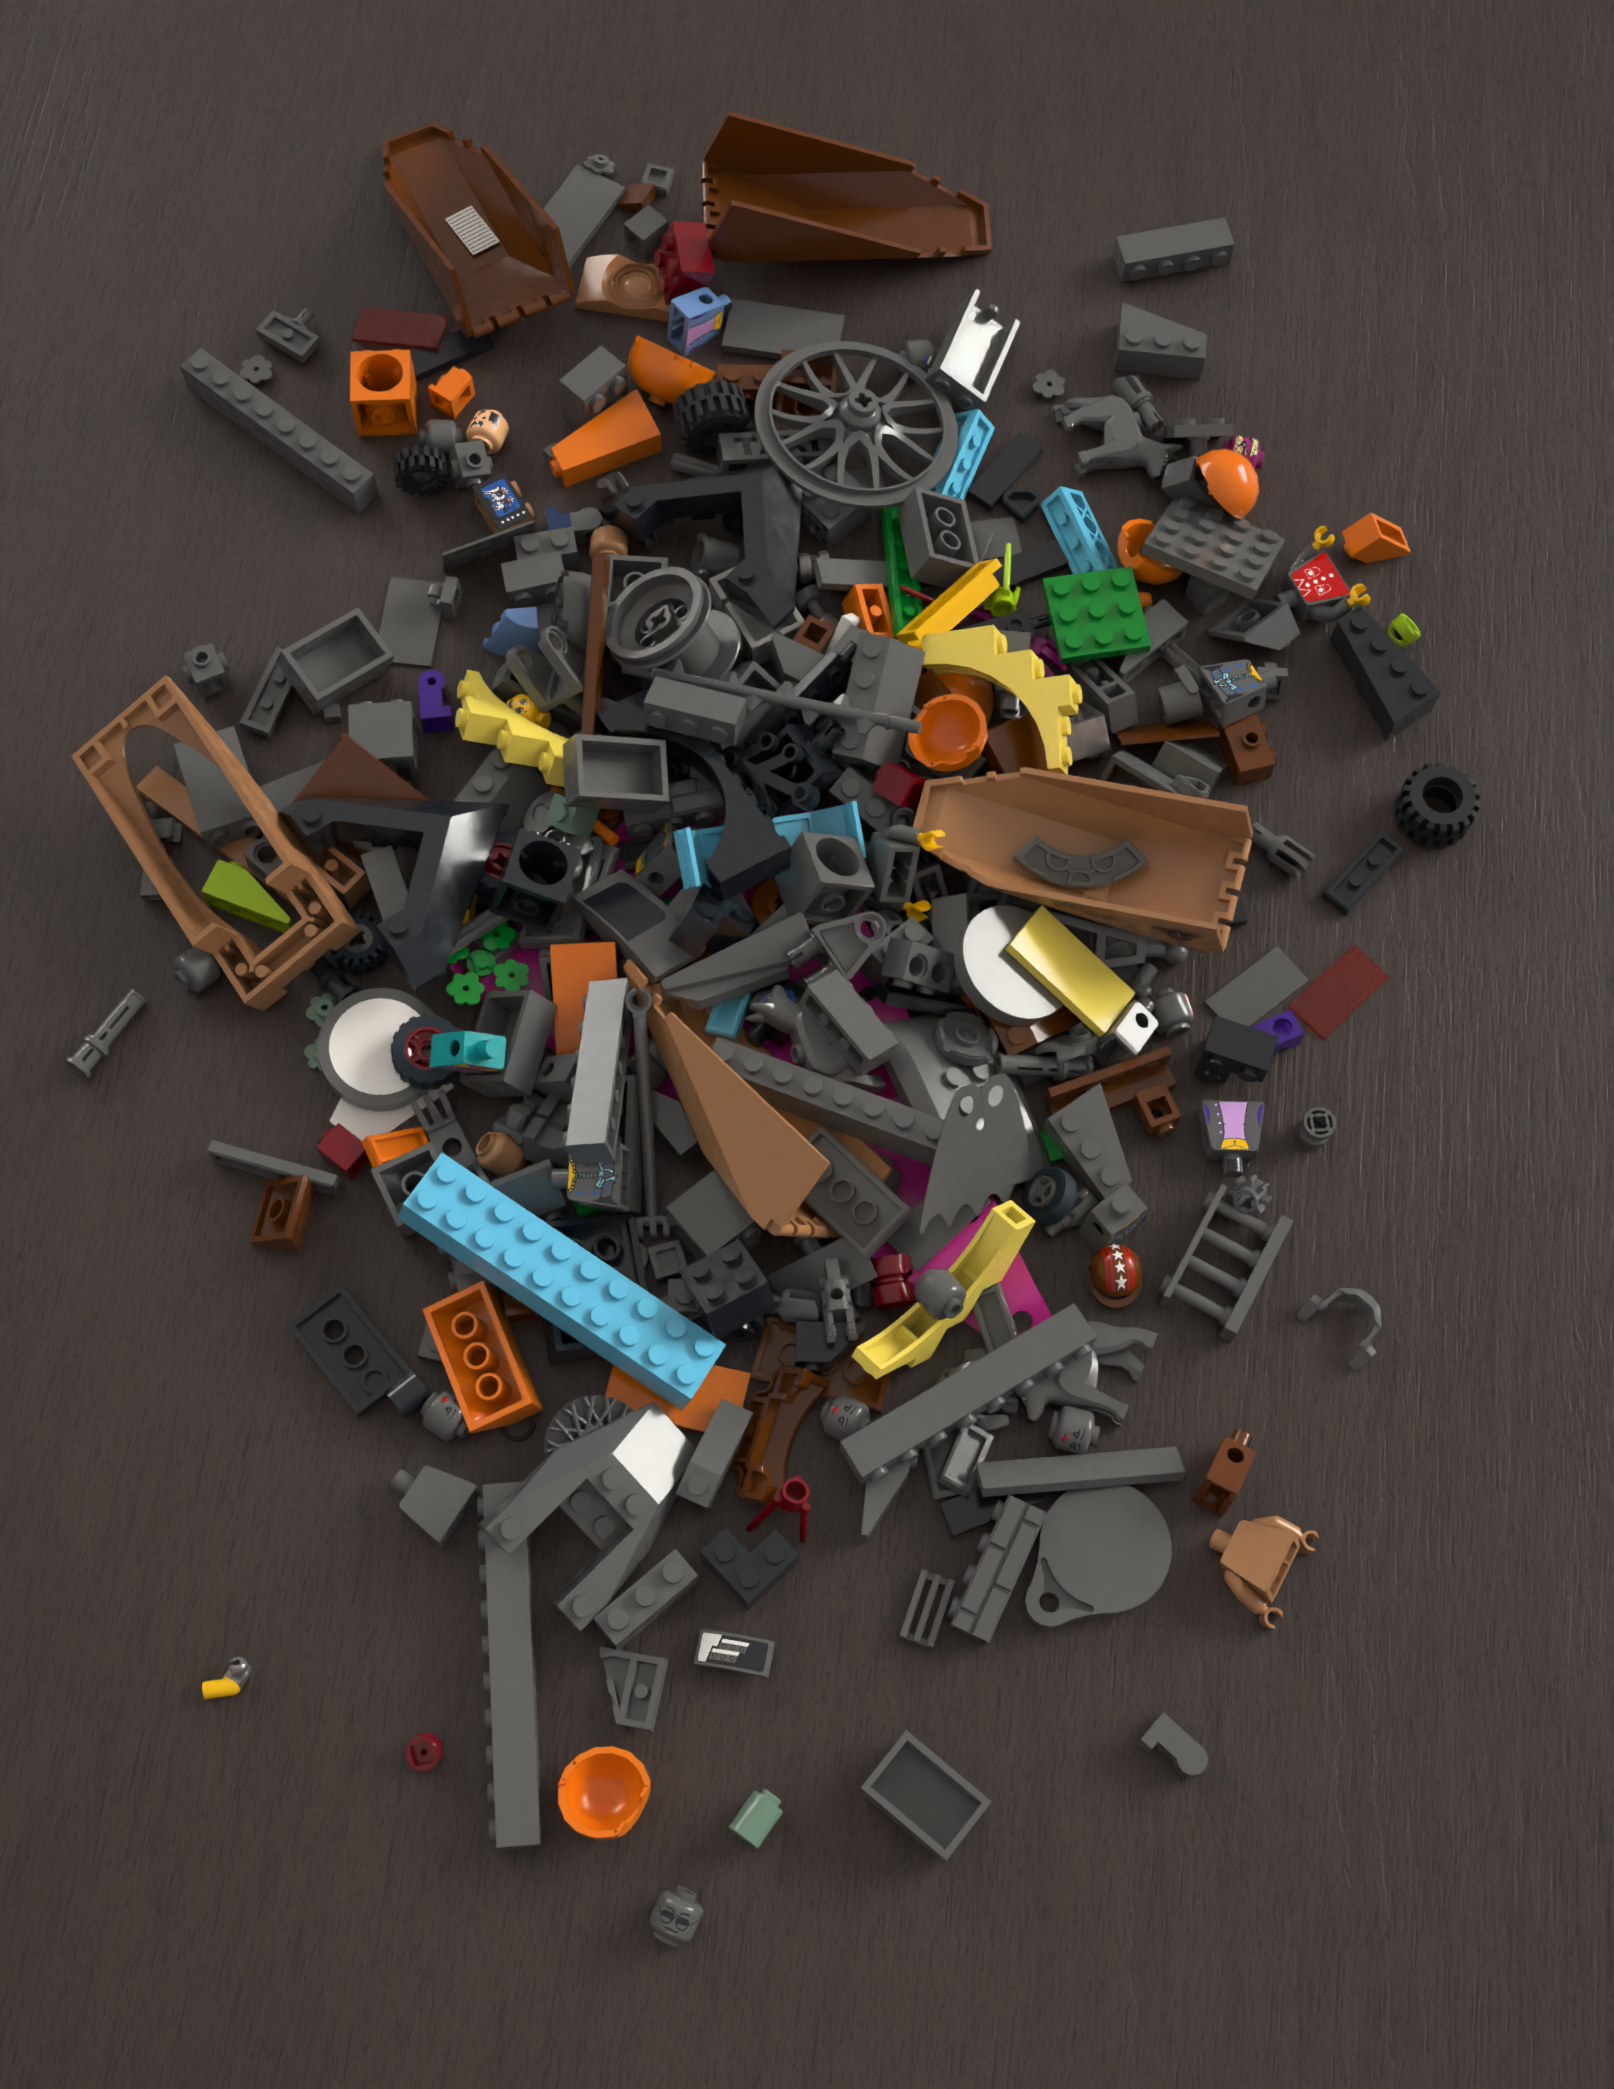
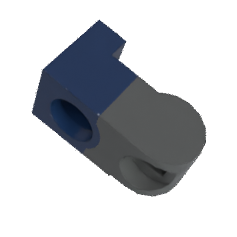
[546,507,603,545]

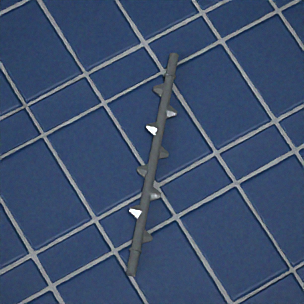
[622,658,922,735]

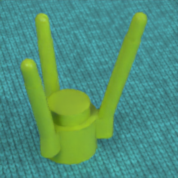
[984,543,1021,617]

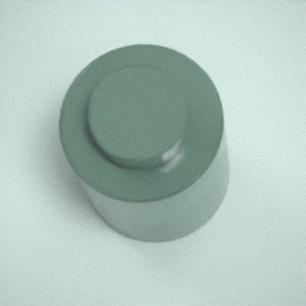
[729,1789,783,1849]

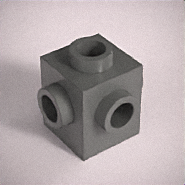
[448,440,493,490]
[182,643,230,698]

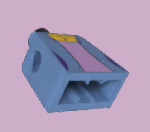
[667,287,732,357]

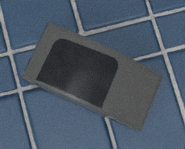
[570,869,706,983]

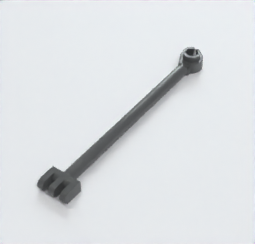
[625,987,670,1240]

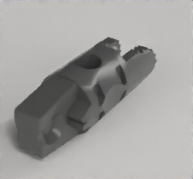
[818,1258,858,1343]

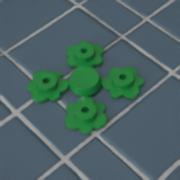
[446,921,529,1006]

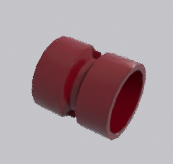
[870,1254,917,1310]

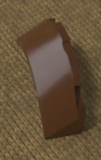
[731,1366,831,1513]

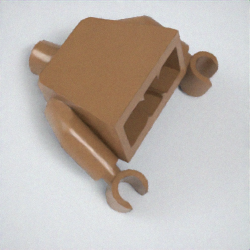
[1209,1515,1319,1629]

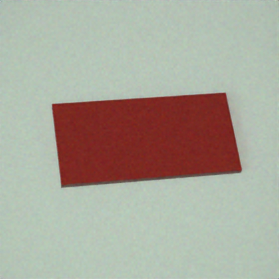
[352,308,449,350]
[1289,945,1390,1040]

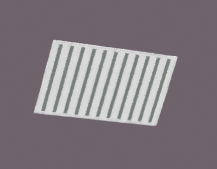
[445,205,500,255]

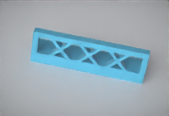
[930,409,995,500]
[1040,486,1119,574]

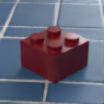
[654,221,715,305]

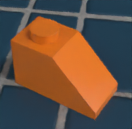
[1342,513,1410,564]

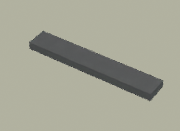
[975,1447,1185,1497]

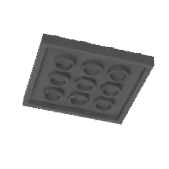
[1140,496,1286,600]

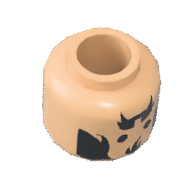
[466,409,509,455]

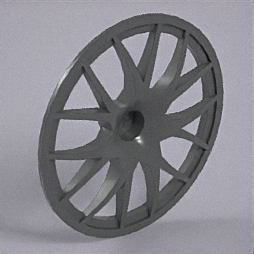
[754,341,958,509]

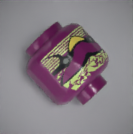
[1222,435,1265,469]

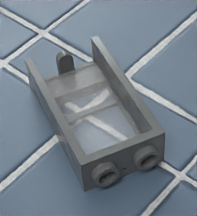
[925,288,1020,411]

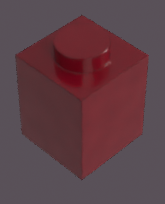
[871,761,928,809]
[316,1123,370,1181]

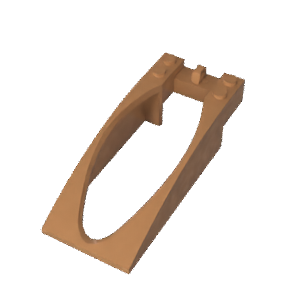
[71,675,361,1011]

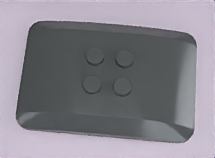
[884,1010,1051,1186]

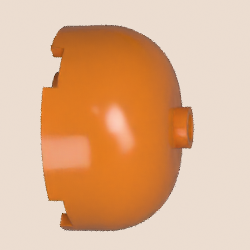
[628,335,717,407]

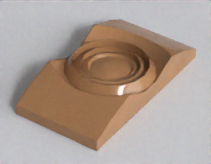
[575,254,670,322]

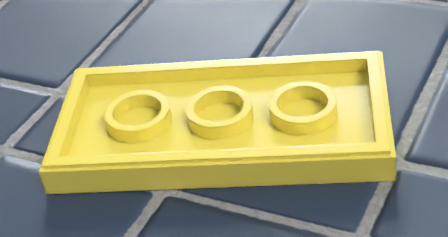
[1005,905,1135,1038]

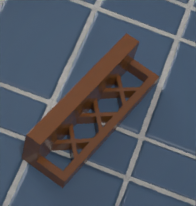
[1044,1046,1177,1116]

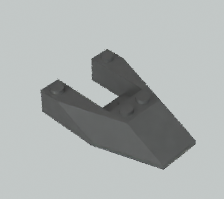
[478,1402,696,1631]

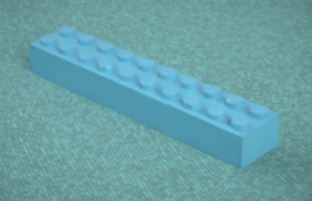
[397,1153,726,1411]

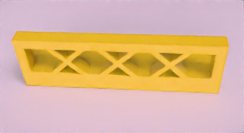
[896,558,1002,650]

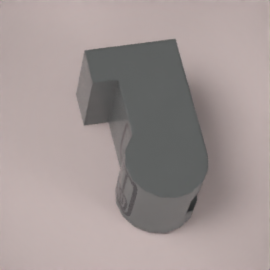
[1137,1712,1208,1778]

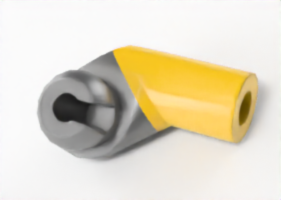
[202,1657,251,1700]

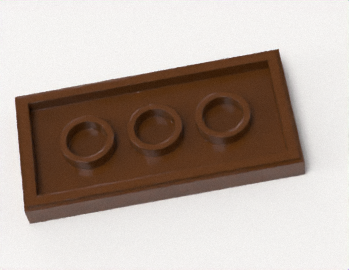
[750,1314,892,1414]

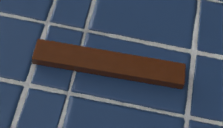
[581,552,610,735]

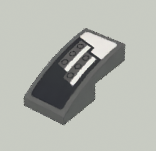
[694,1629,775,1678]

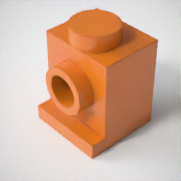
[428,366,475,419]

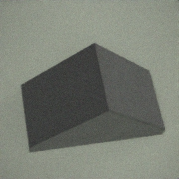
[910,862,948,931]

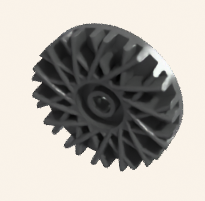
[543,1395,634,1459]

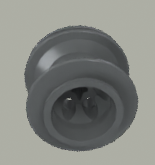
[605,567,741,690]

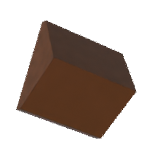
[249,1174,316,1254]

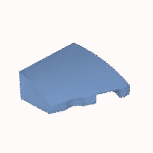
[483,607,543,660]

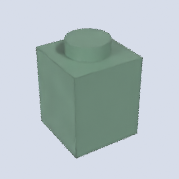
[544,792,600,837]

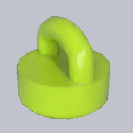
[1387,614,1420,648]

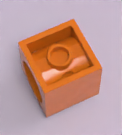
[350,349,417,436]

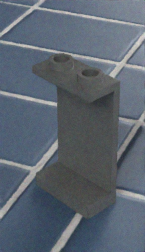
[173,726,262,849]

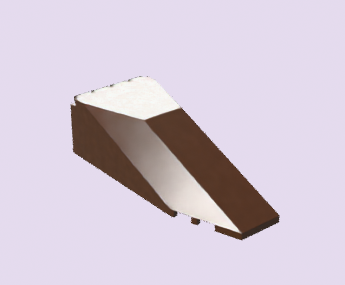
[700,111,992,262]
[382,122,575,338]

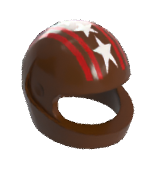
[1088,1244,1142,1309]

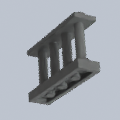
[1158,1184,1294,1342]

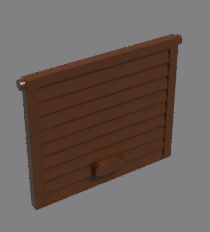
[292,732,428,863]

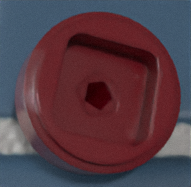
[405,1732,443,1772]

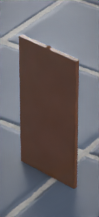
[1114,719,1220,745]

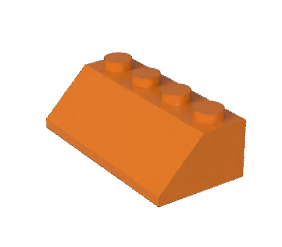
[422,1280,543,1433]

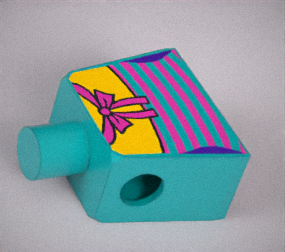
[430,1031,506,1075]

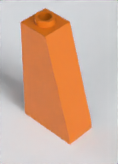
[549,389,662,487]

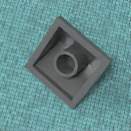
[1152,740,1229,794]

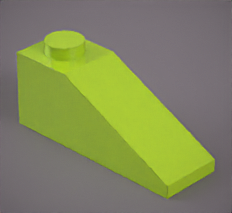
[201,859,293,933]

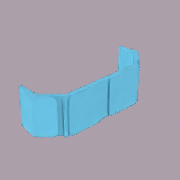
[673,801,867,890]

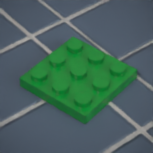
[1042,566,1151,664]

